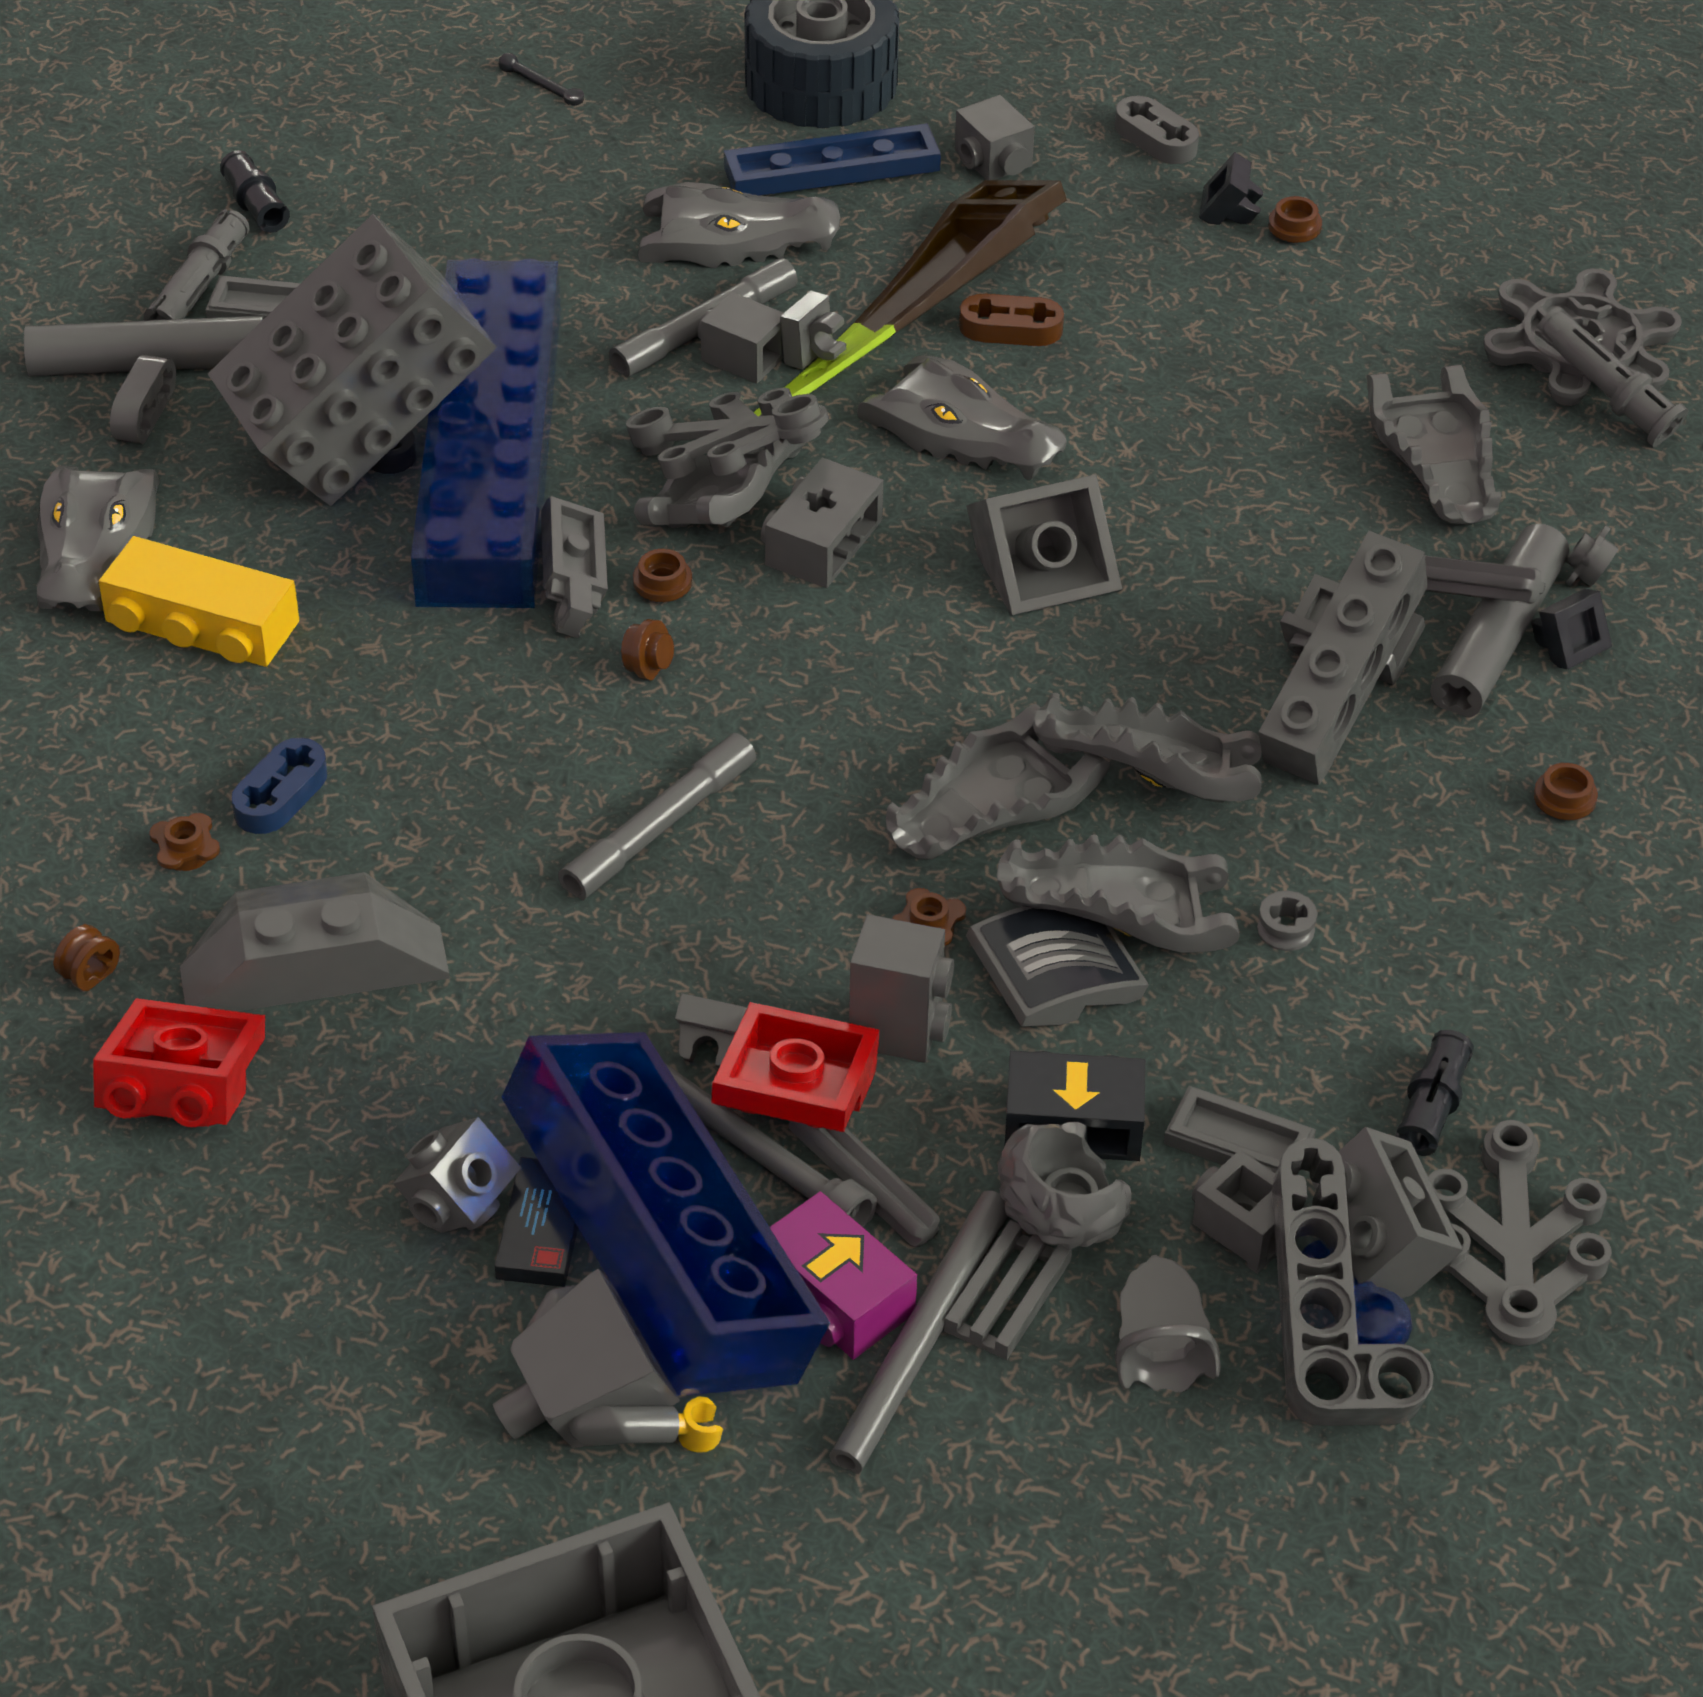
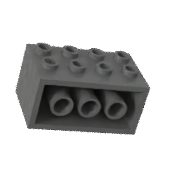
[208,213,497,506]

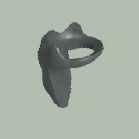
[1115,1255,1221,1392]

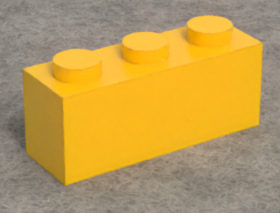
[99,536,299,667]

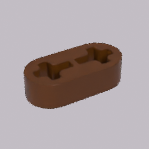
[959,293,1064,346]

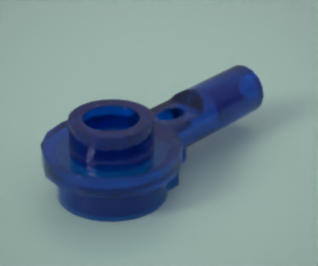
[1302,1240,1413,1345]

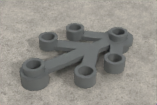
[626,388,829,479]
[1428,1120,1612,1346]

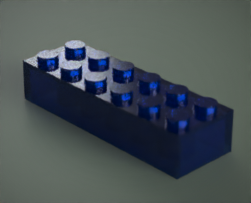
[501,1032,830,1396]

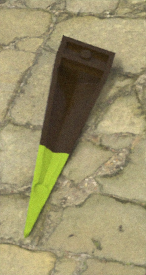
[754,180,1067,416]

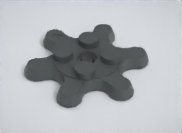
[1483,268,1682,406]

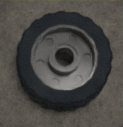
[744,0,899,128]

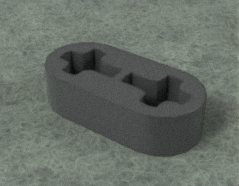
[1115,96,1199,164]
[110,354,176,445]

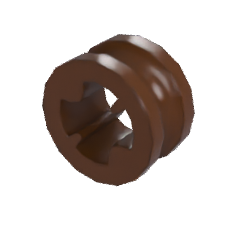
[53,924,120,991]

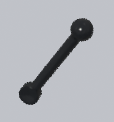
[498,53,584,106]

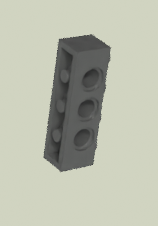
[1258,531,1427,785]

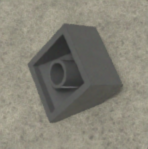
[966,474,1123,615]

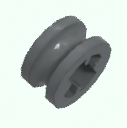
[1257,890,1318,951]

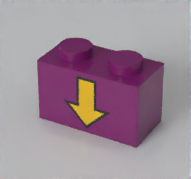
[757,1191,917,1360]

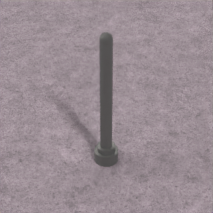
[621,1044,877,1227]

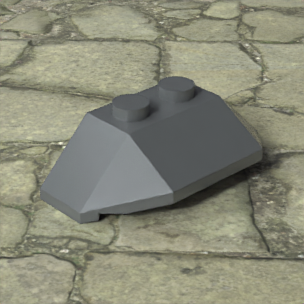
[180,872,450,1012]

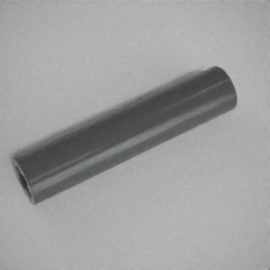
[24,316,264,376]
[1430,524,1570,718]

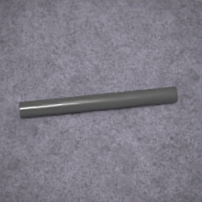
[829,1191,1008,1474]

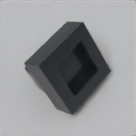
[1199,152,1263,225]
[1531,589,1612,669]

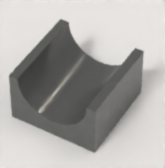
[372,1502,760,1697]

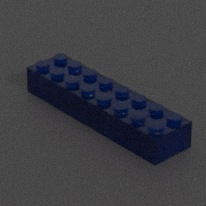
[411,258,561,608]

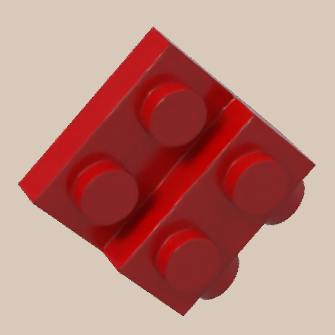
[93,998,265,1127]
[711,1002,880,1132]

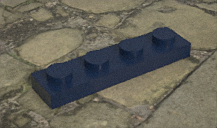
[724,123,941,195]

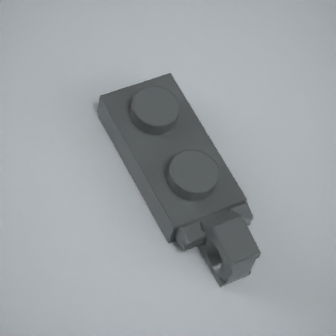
[541,496,608,638]

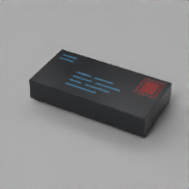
[495,1157,589,1287]

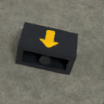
[1004,1050,1146,1161]

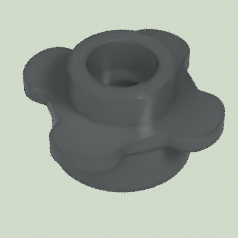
[1565,525,1618,587]

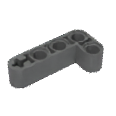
[1272,1137,1434,1426]

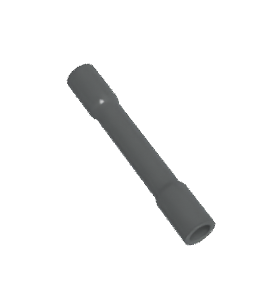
[609,258,798,378]
[558,733,756,901]

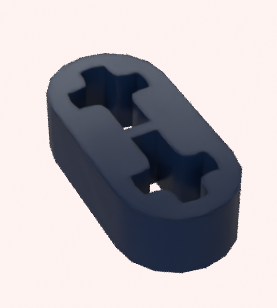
[232,738,327,834]

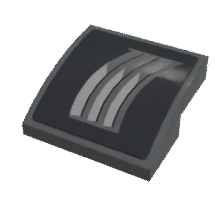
[966,906,1149,1026]

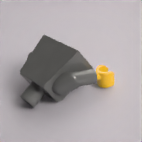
[493,1266,723,1453]

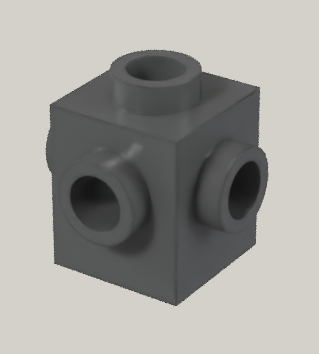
[393,1117,521,1233]

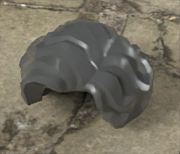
[998,1122,1131,1250]

